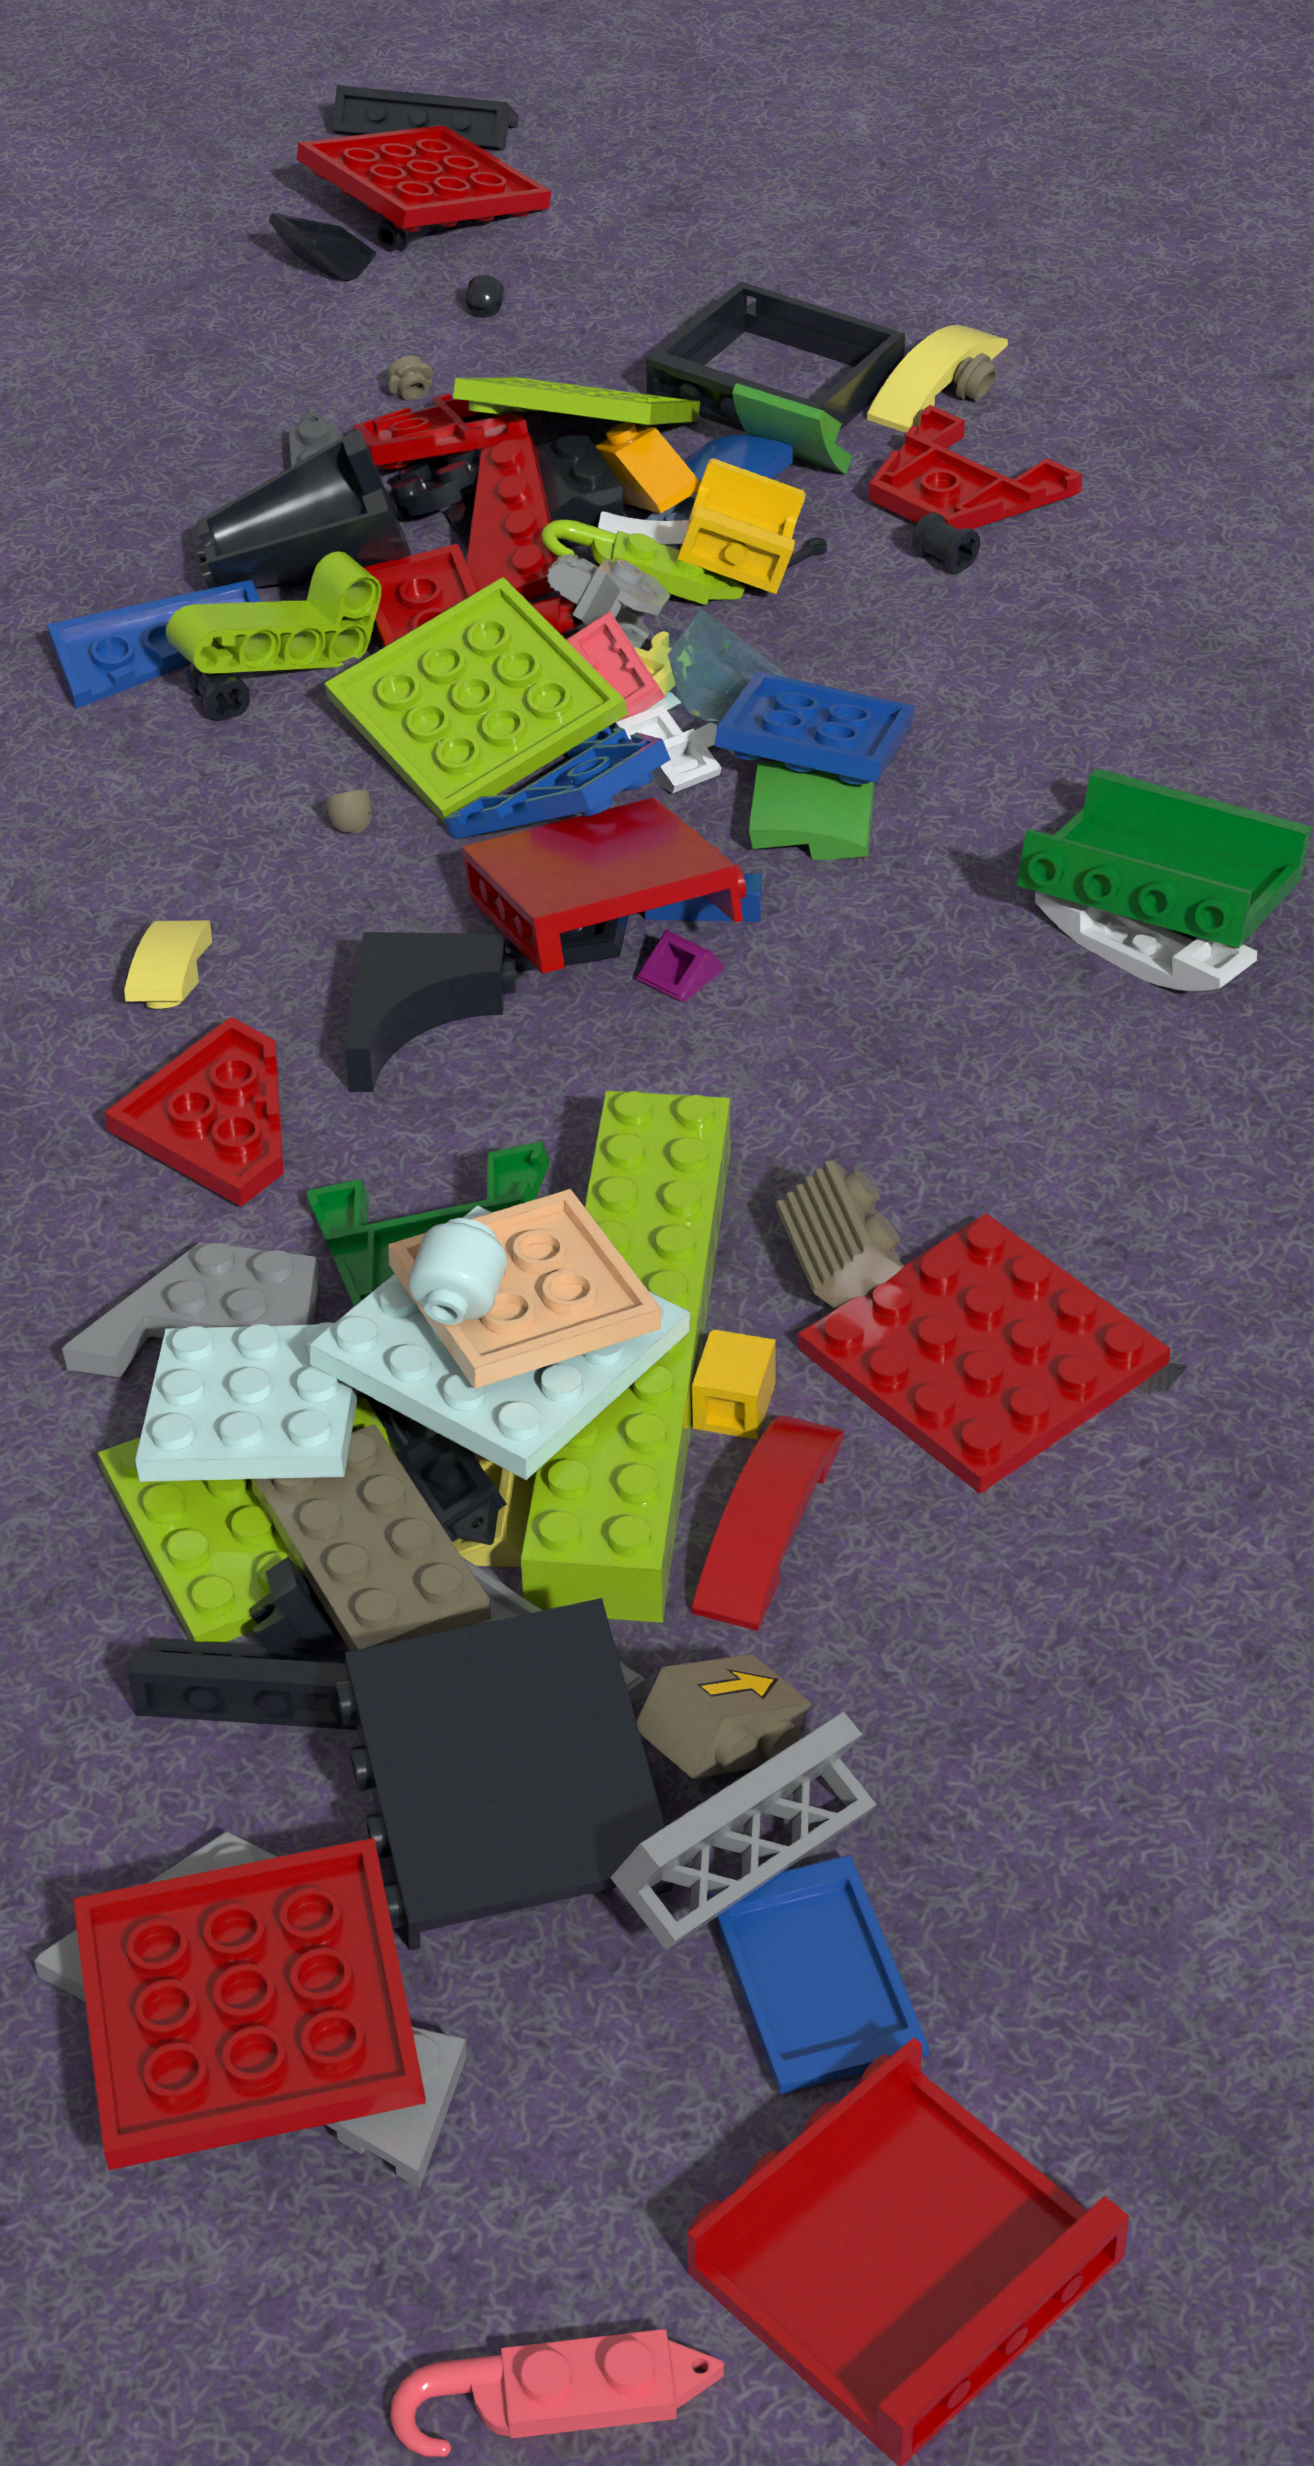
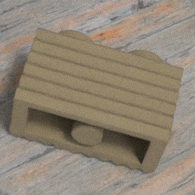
[776,1160,904,1309]

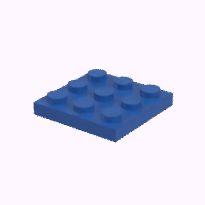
[714,671,915,784]

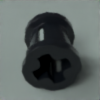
[911,512,980,575]
[186,663,250,722]

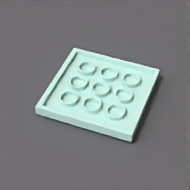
[309,1205,690,1480]

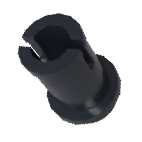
[377,217,436,252]

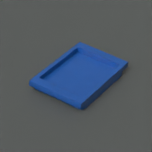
[708,1855,929,2094]

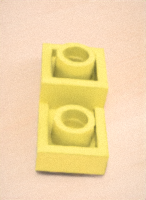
[124,920,212,1009]

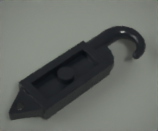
[377,1404,507,1545]

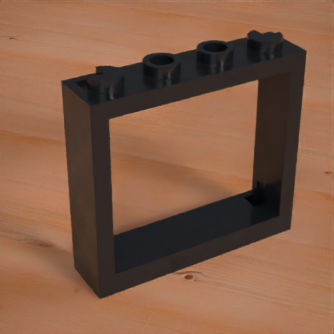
[646,282,905,432]

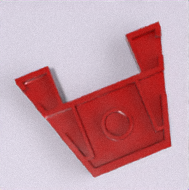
[353,393,528,469]
[869,405,1082,530]

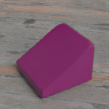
[635,929,724,1003]

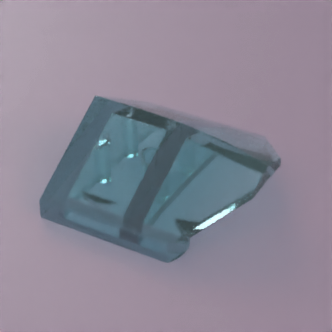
[668,609,786,721]

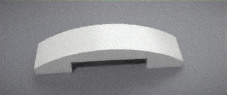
[1035,891,1257,991]

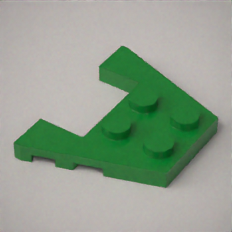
[307,1141,549,1307]

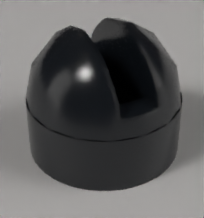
[465,275,504,318]

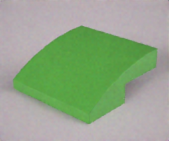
[732,383,852,475]
[749,761,875,860]

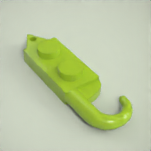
[541,520,745,605]

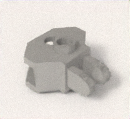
[546,553,671,648]

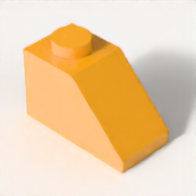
[595,422,700,514]

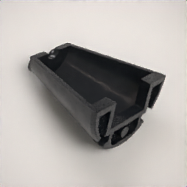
[194,429,412,589]

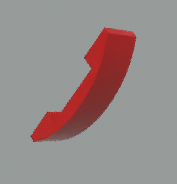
[692,1415,844,1631]

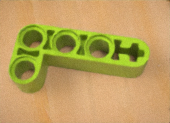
[166,551,382,674]

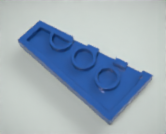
[47,580,261,709]

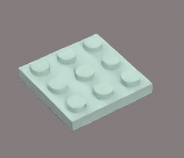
[135,1322,359,1482]

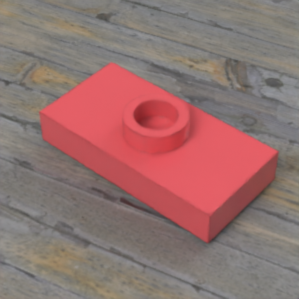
[566,611,665,722]

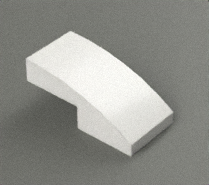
[615,704,721,793]

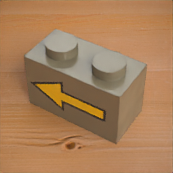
[637,1654,812,1779]

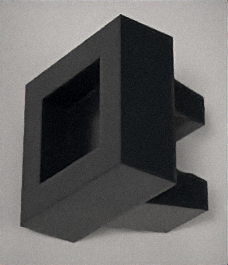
[249,1556,336,1654]

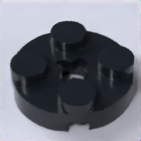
[389,450,480,516]

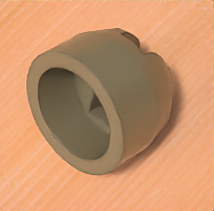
[325,790,372,833]

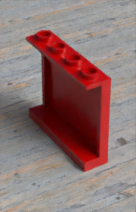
[461,797,746,974]
[687,2037,1129,2466]

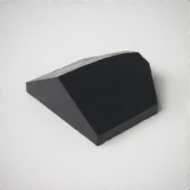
[269,213,376,281]

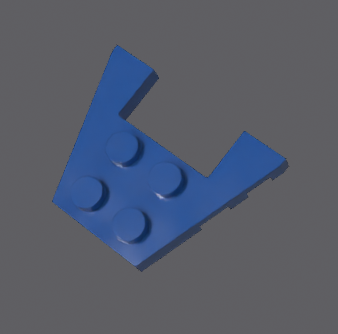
[443,726,671,839]

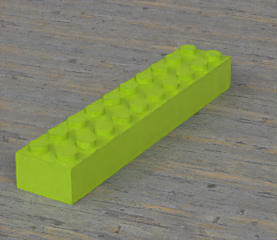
[521,1091,731,1623]

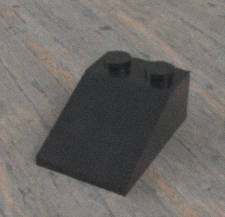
[446,434,623,550]

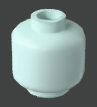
[408,1218,508,1325]

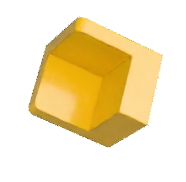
[692,1330,776,1440]

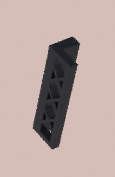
[331,85,519,150]
[128,1639,357,1730]

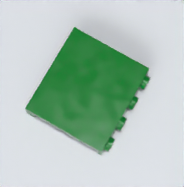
[1017,768,1313,949]

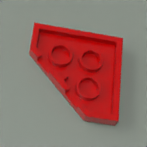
[104,1016,284,1207]

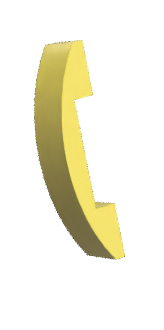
[867,325,1008,433]

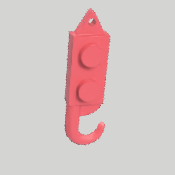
[390,2329,724,2457]

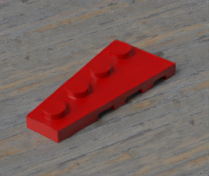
[466,433,559,600]

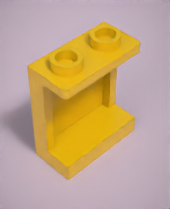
[677,458,806,594]

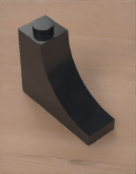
[345,932,517,1092]

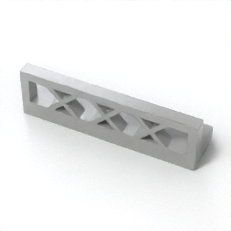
[610,1712,877,1951]

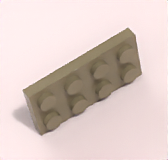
[251,1424,491,1651]

